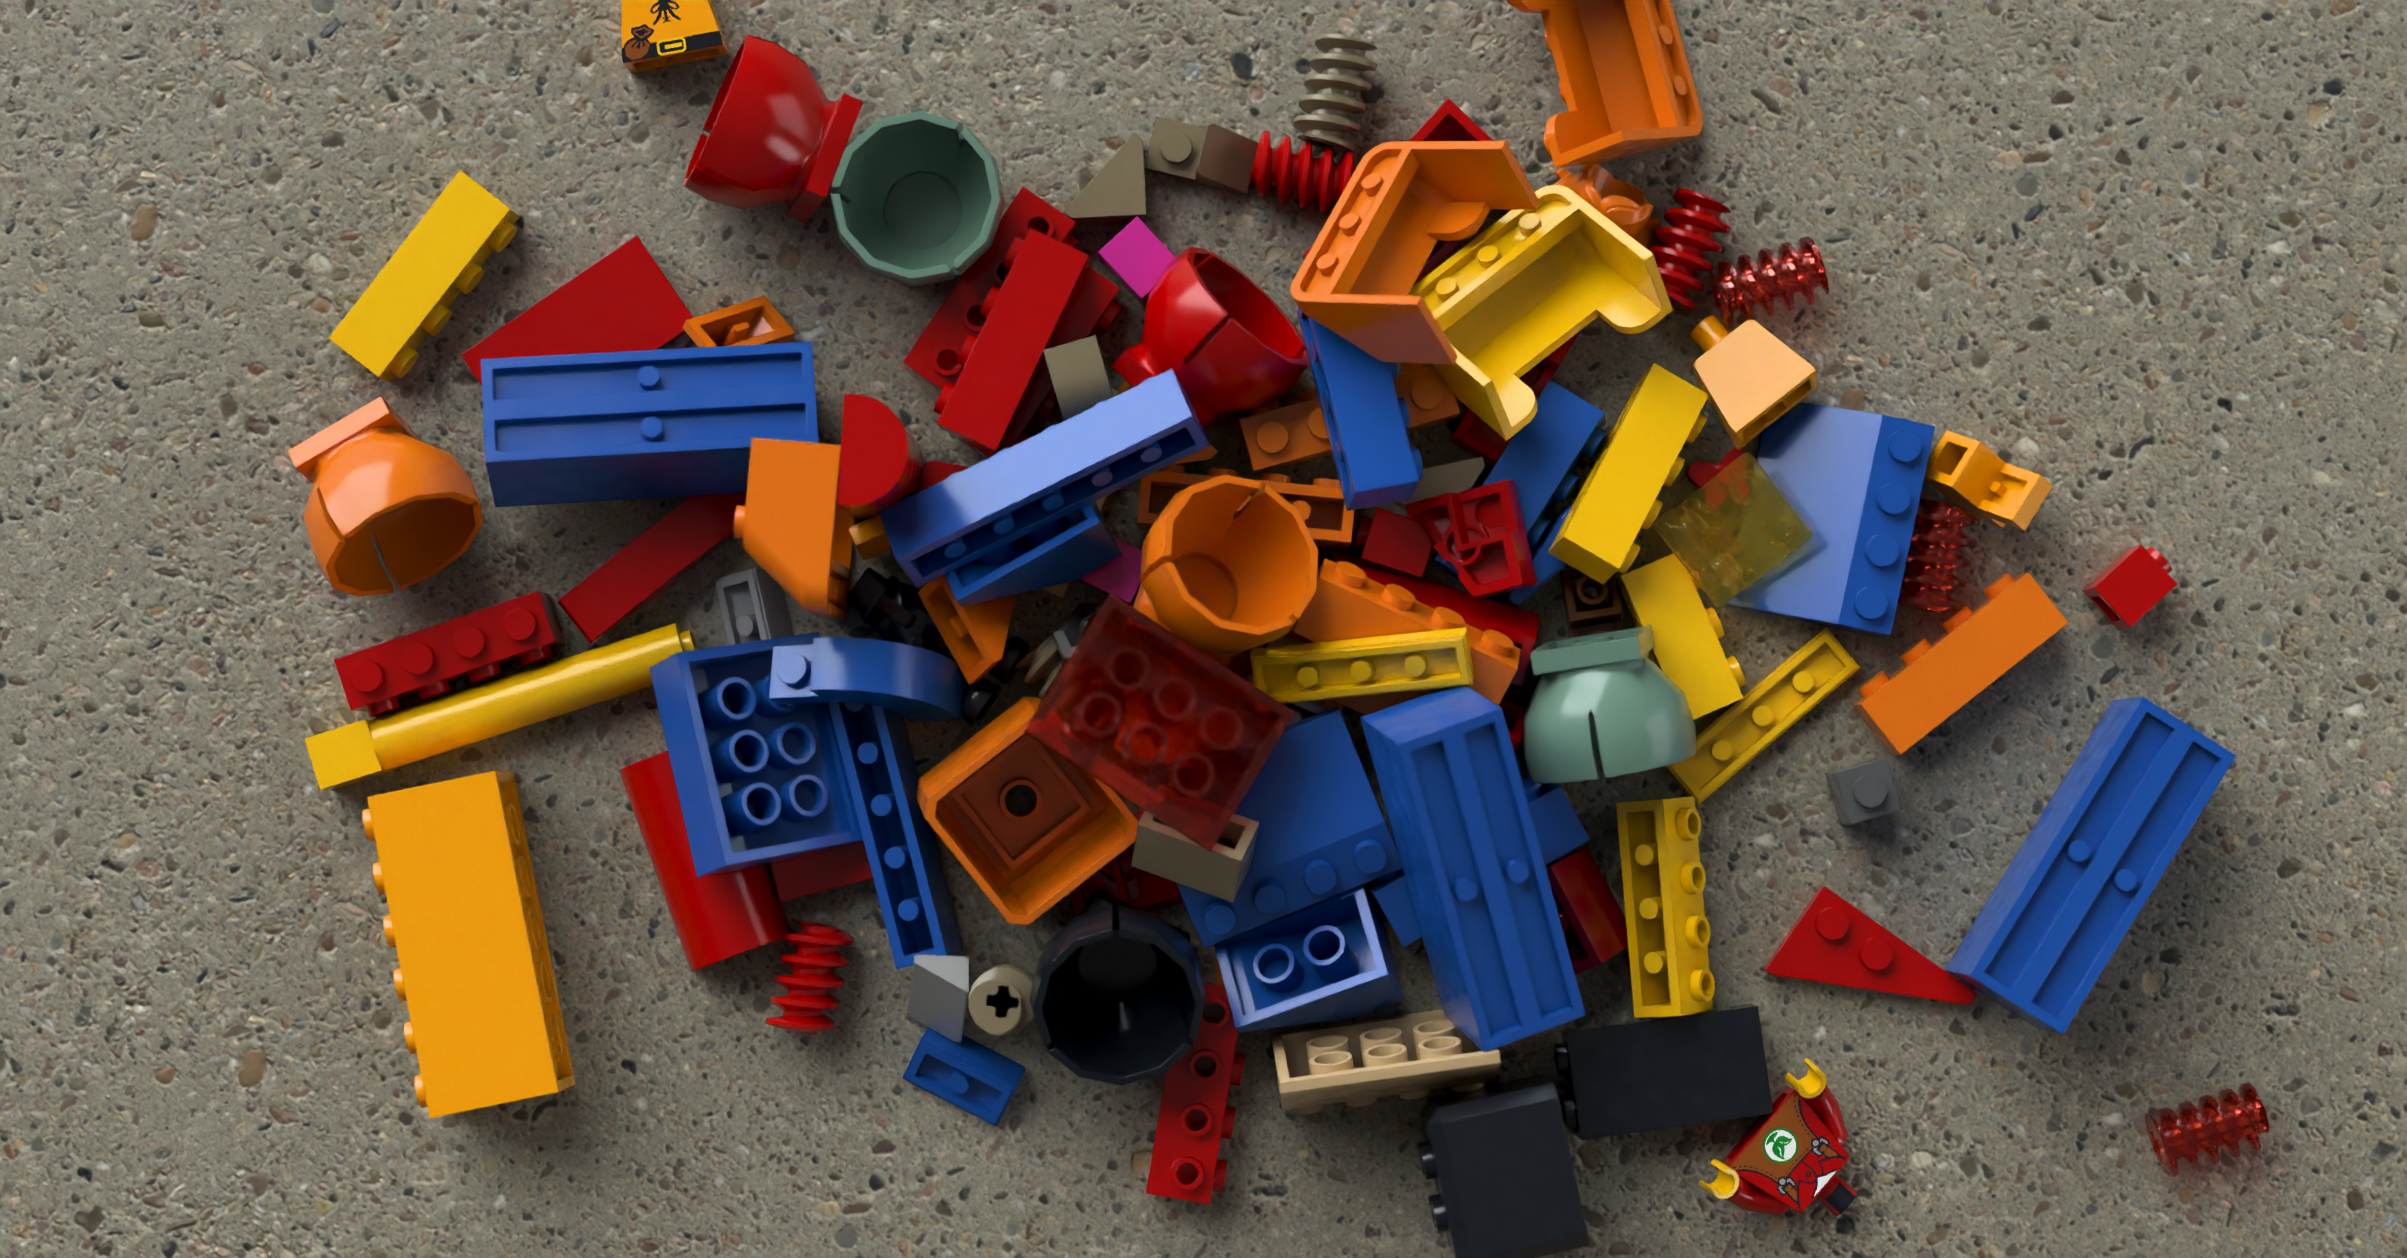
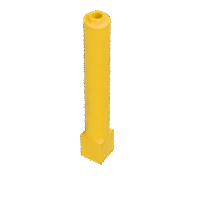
[304,622,698,790]

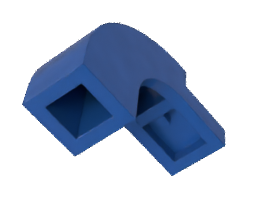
[769,637,964,723]

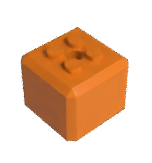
[916,696,1139,925]

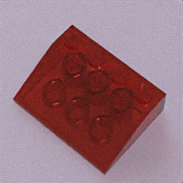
[1023,593,1295,852]

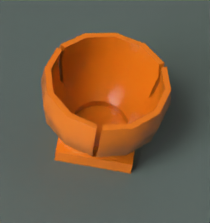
[287,396,484,597]
[1127,474,1318,668]

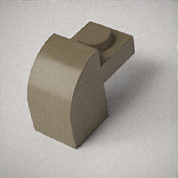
[1043,335,1113,421]

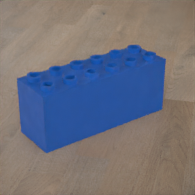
[481,342,819,507]
[1360,686,1586,1052]
[1945,697,2236,1035]

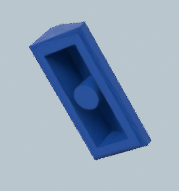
[902,1027,1026,1127]

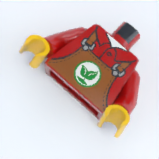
[1698,1058,1857,1216]

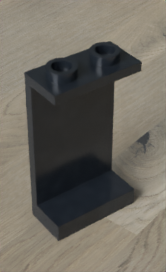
[1554,1003,1773,1140]

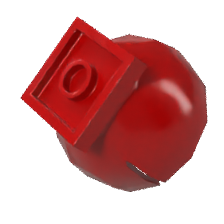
[682,35,863,223]
[1111,247,1309,432]

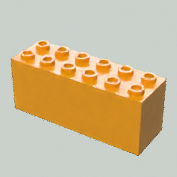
[362,771,576,1119]

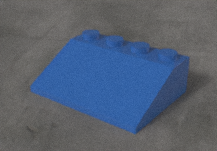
[1724,402,1935,638]
[649,632,863,878]
[1139,706,1403,948]

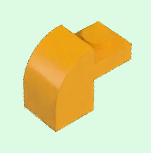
[1924,430,2053,531]

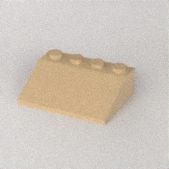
[1271,1009,1501,1114]

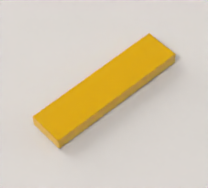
[1250,627,1475,706]
[1664,627,1860,805]

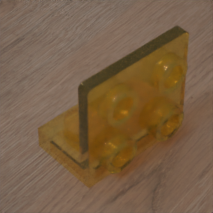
[1652,452,1813,609]

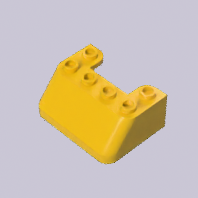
[1408,185,1673,441]

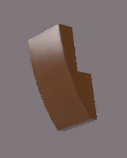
[1560,569,1623,638]

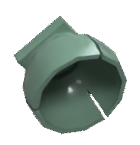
[830,111,1005,286]
[1522,625,1696,783]

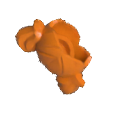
[1553,164,1660,250]

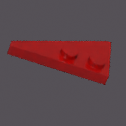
[1763,886,1978,1005]

